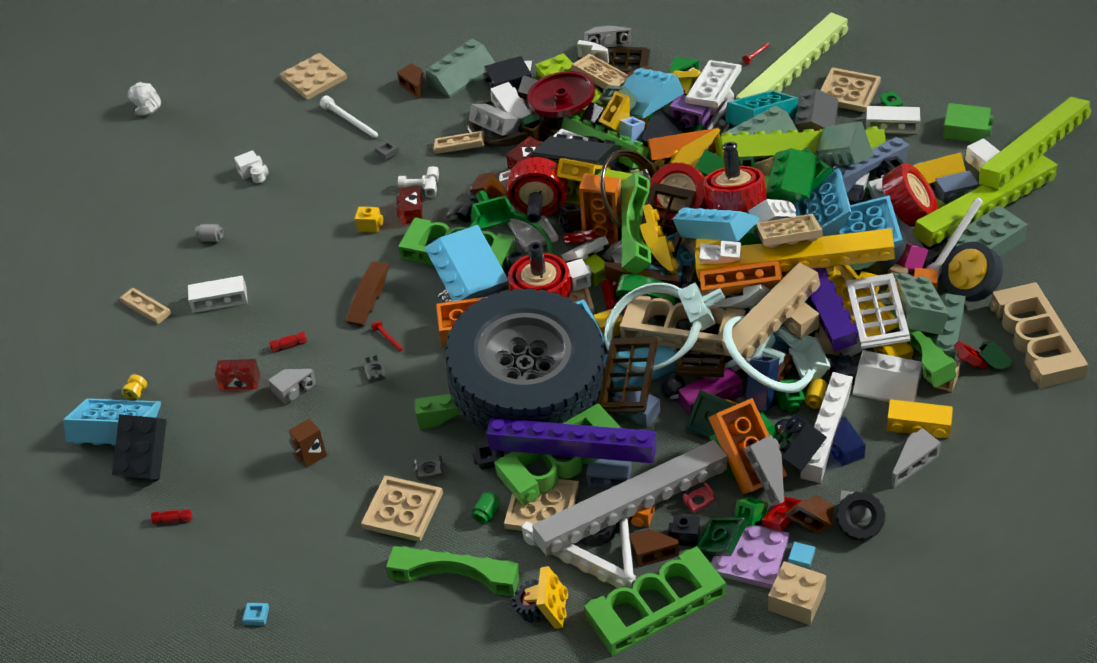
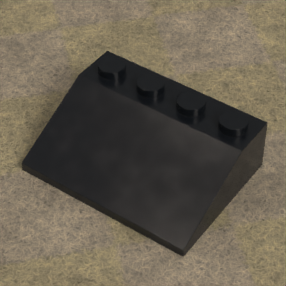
[532,134,621,166]

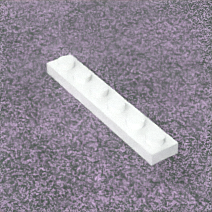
[522,521,636,589]

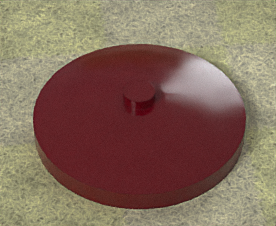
[527,71,595,118]

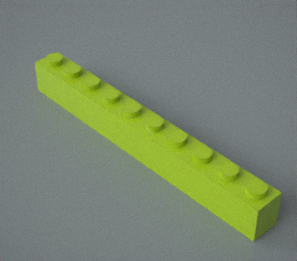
[979,97,1091,189]
[715,126,886,158]
[913,155,1058,247]

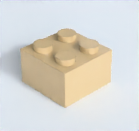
[768,561,826,625]

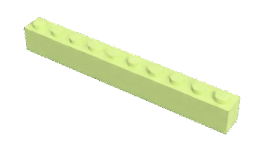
[736,12,848,99]

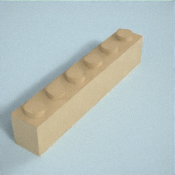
[721,262,820,360]

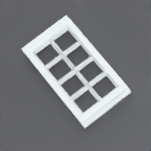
[846,273,910,349]

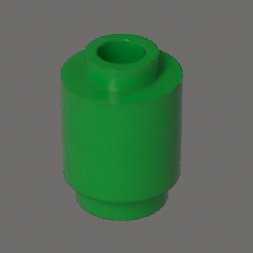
[472,492,500,524]

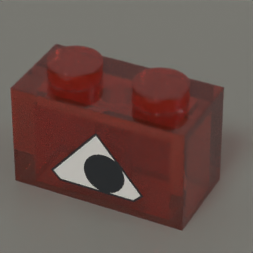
[506,136,546,169]
[396,186,423,225]
[215,359,260,390]

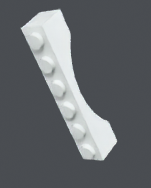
[800,372,853,483]

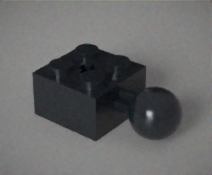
[774,414,827,471]

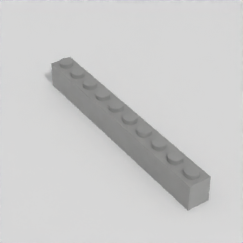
[532,440,728,556]

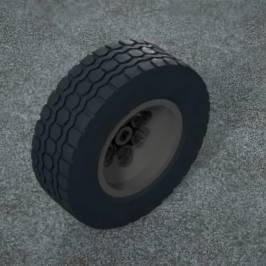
[445,288,604,430]

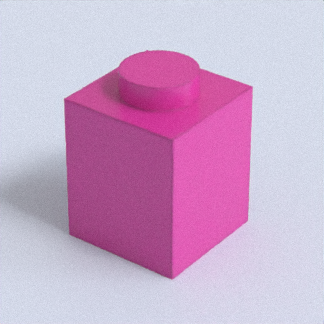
[897,243,928,273]

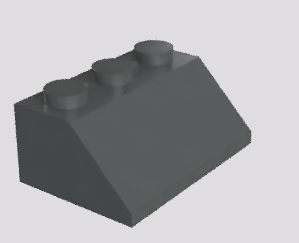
[795,89,839,133]

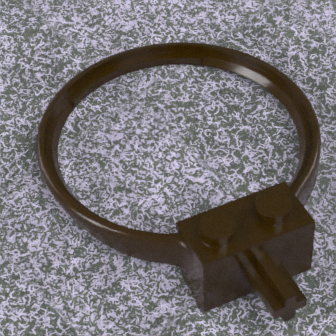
[467,93,558,146]
[600,149,665,230]

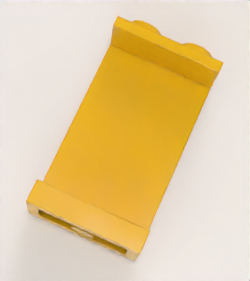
[557,158,611,181]

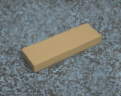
[433,131,485,154]
[119,288,171,325]

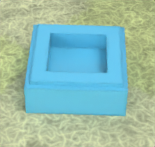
[788,542,815,569]
[242,603,269,626]

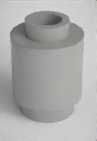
[195,224,223,242]

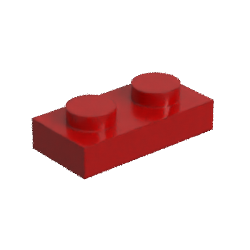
[953,341,989,370]
[762,497,802,531]

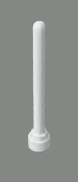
[320,96,378,138]
[926,198,982,278]
[619,517,634,580]

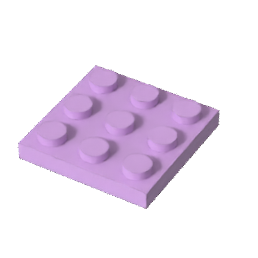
[711,525,789,589]

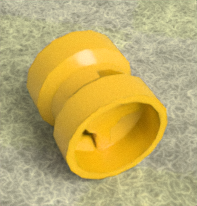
[121,374,147,400]

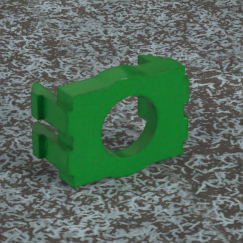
[880,91,903,107]

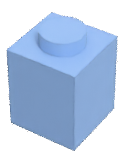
[619,116,645,141]

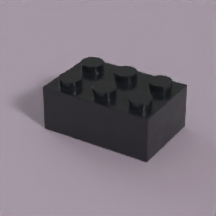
[112,414,167,479]

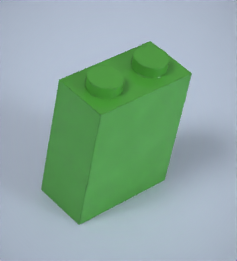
[943,103,994,142]

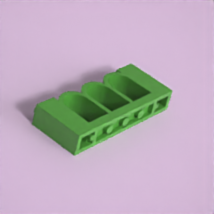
[398,218,517,272]
[494,403,621,506]
[584,546,726,657]

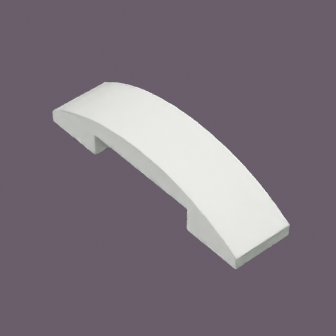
[711,284,771,311]

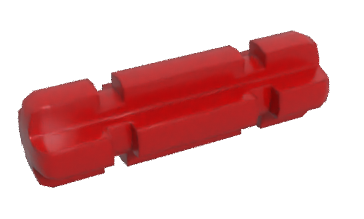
[563,230,596,244]
[601,280,617,310]
[269,331,307,352]
[151,509,192,524]

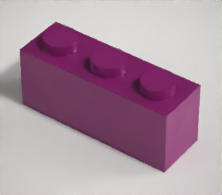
[678,367,743,417]

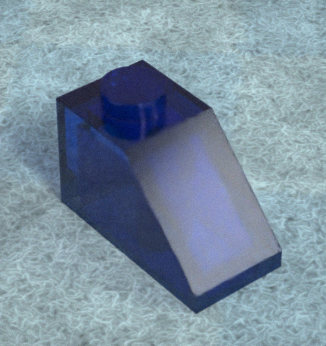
[831,416,866,467]

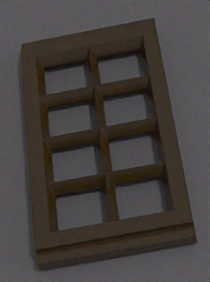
[577,47,650,75]
[642,182,696,267]
[675,331,726,377]
[598,337,658,413]

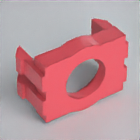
[682,483,714,513]

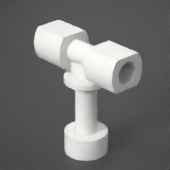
[398,166,439,198]

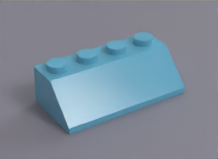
[673,207,760,242]

